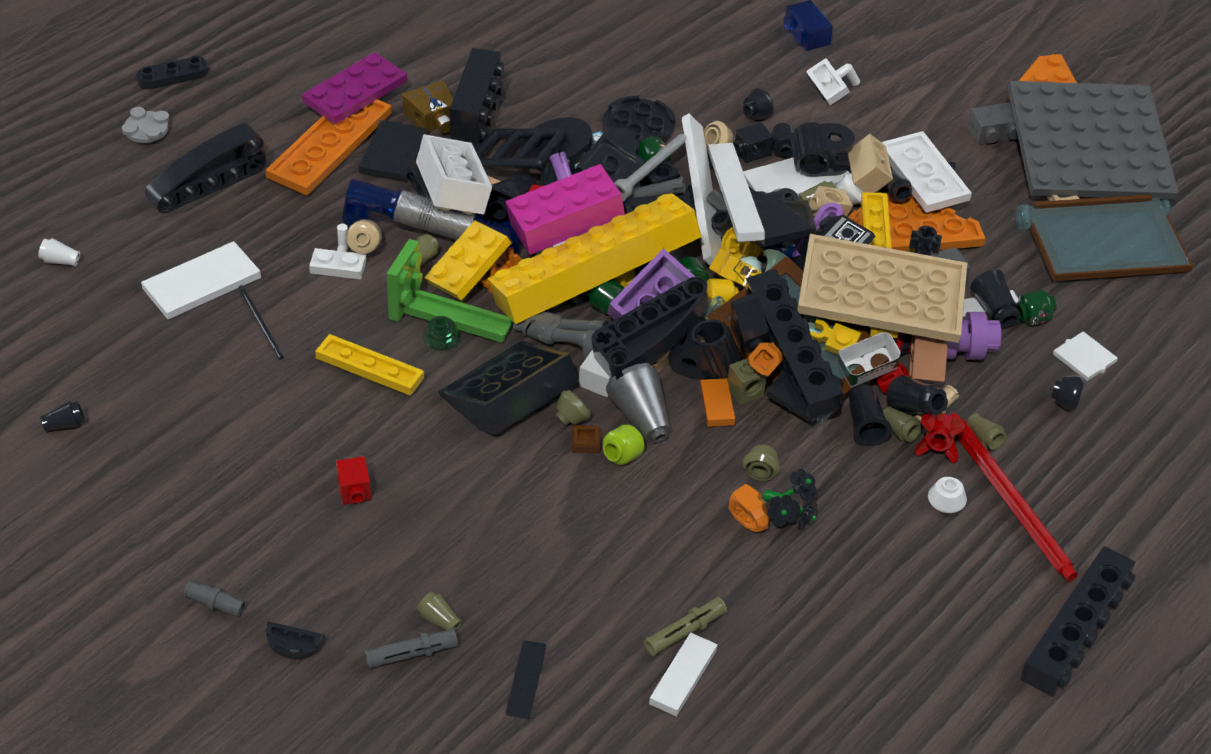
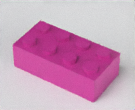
[505,164,625,255]

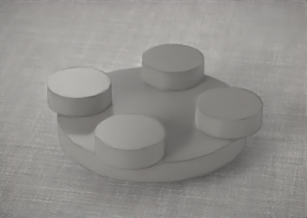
[122,107,169,143]

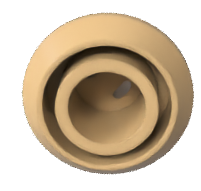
[704,121,734,152]

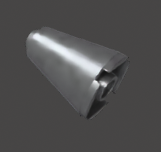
[606,363,670,443]

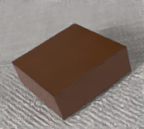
[572,425,600,453]

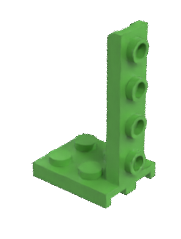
[387,239,513,343]

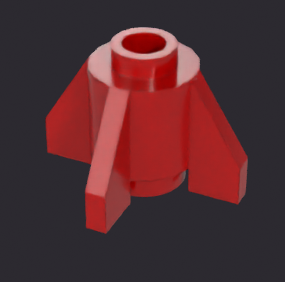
[915,413,965,463]

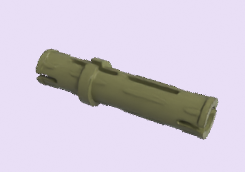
[644,596,727,656]

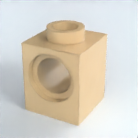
[808,186,853,217]

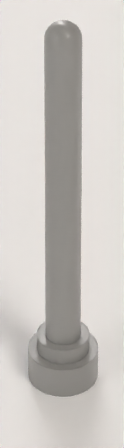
[614,134,686,202]

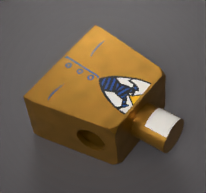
[402,80,453,133]

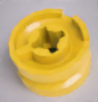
[721,227,761,259]

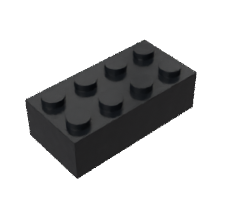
[450,48,504,147]

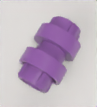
[946,312,1001,360]

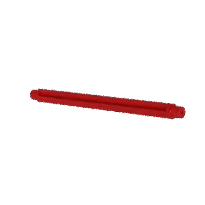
[949,413,1078,582]

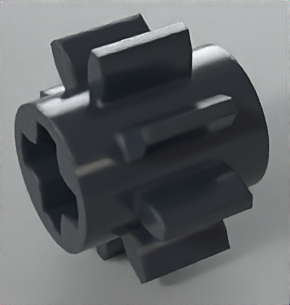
[909,226,942,256]

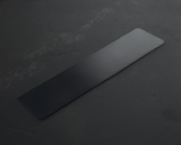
[506,640,547,718]

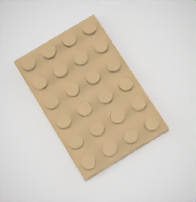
[797,234,967,343]

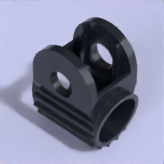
[790,122,855,176]
[668,320,742,379]

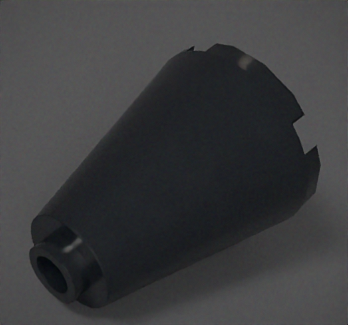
[477,174,537,234]

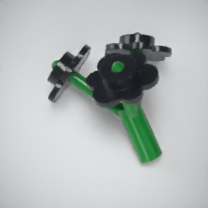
[763,469,818,530]

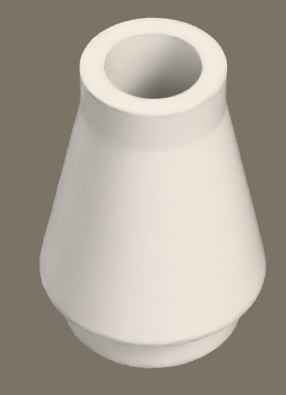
[38,238,80,267]

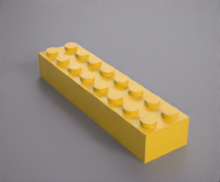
[487,193,702,324]

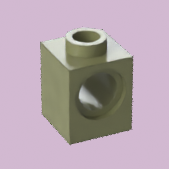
[728,359,766,405]

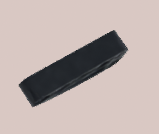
[145,123,266,213]
[591,276,709,380]

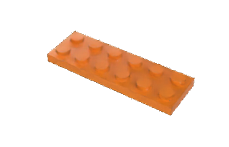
[265,99,392,195]

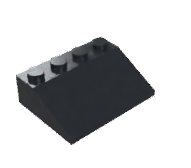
[438,341,579,435]

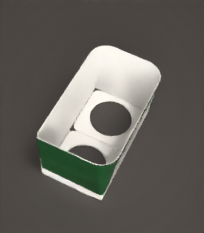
[838,332,900,388]

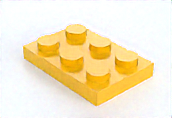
[424,220,512,301]

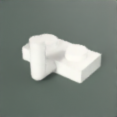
[806,58,860,105]
[309,224,367,280]

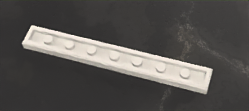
[682,113,721,265]
[708,143,765,242]

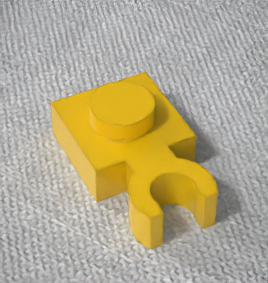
[810,319,861,355]

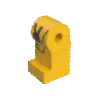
[709,248,762,289]

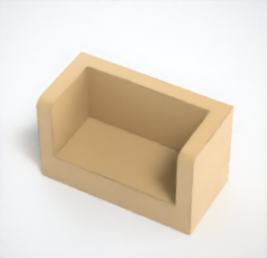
[848,134,893,193]

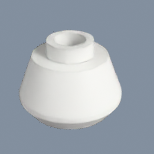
[837,173,864,205]
[928,477,967,514]

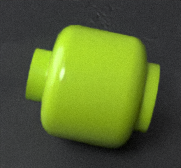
[603,425,644,465]

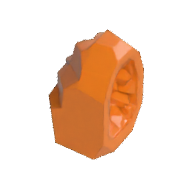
[747,342,783,377]
[728,484,770,532]

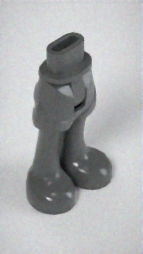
[513,312,608,359]

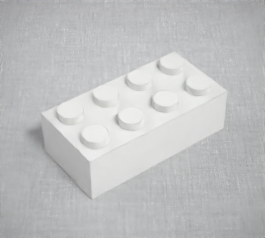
[416,135,492,215]

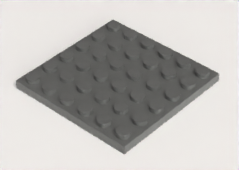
[1007,81,1179,200]

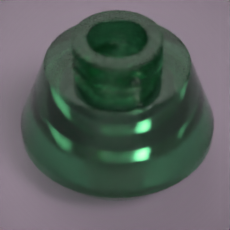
[423,316,460,351]

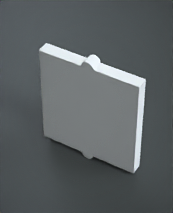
[1053,332,1118,381]

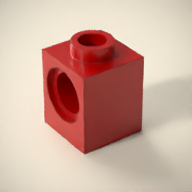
[336,456,371,505]

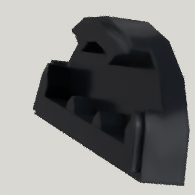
[265,621,326,659]

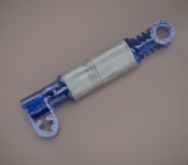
[342,179,522,254]

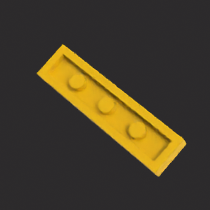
[315,334,424,396]

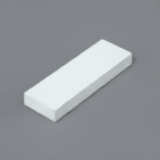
[649,632,718,717]

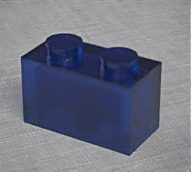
[783,0,833,51]

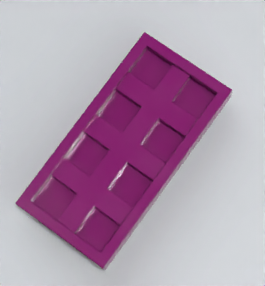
[302,52,407,124]

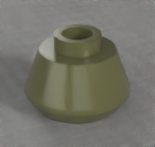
[555,390,591,425]
[742,444,780,481]

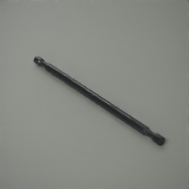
[238,285,284,360]

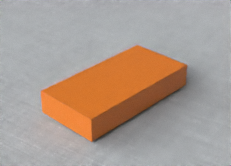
[700,379,735,427]

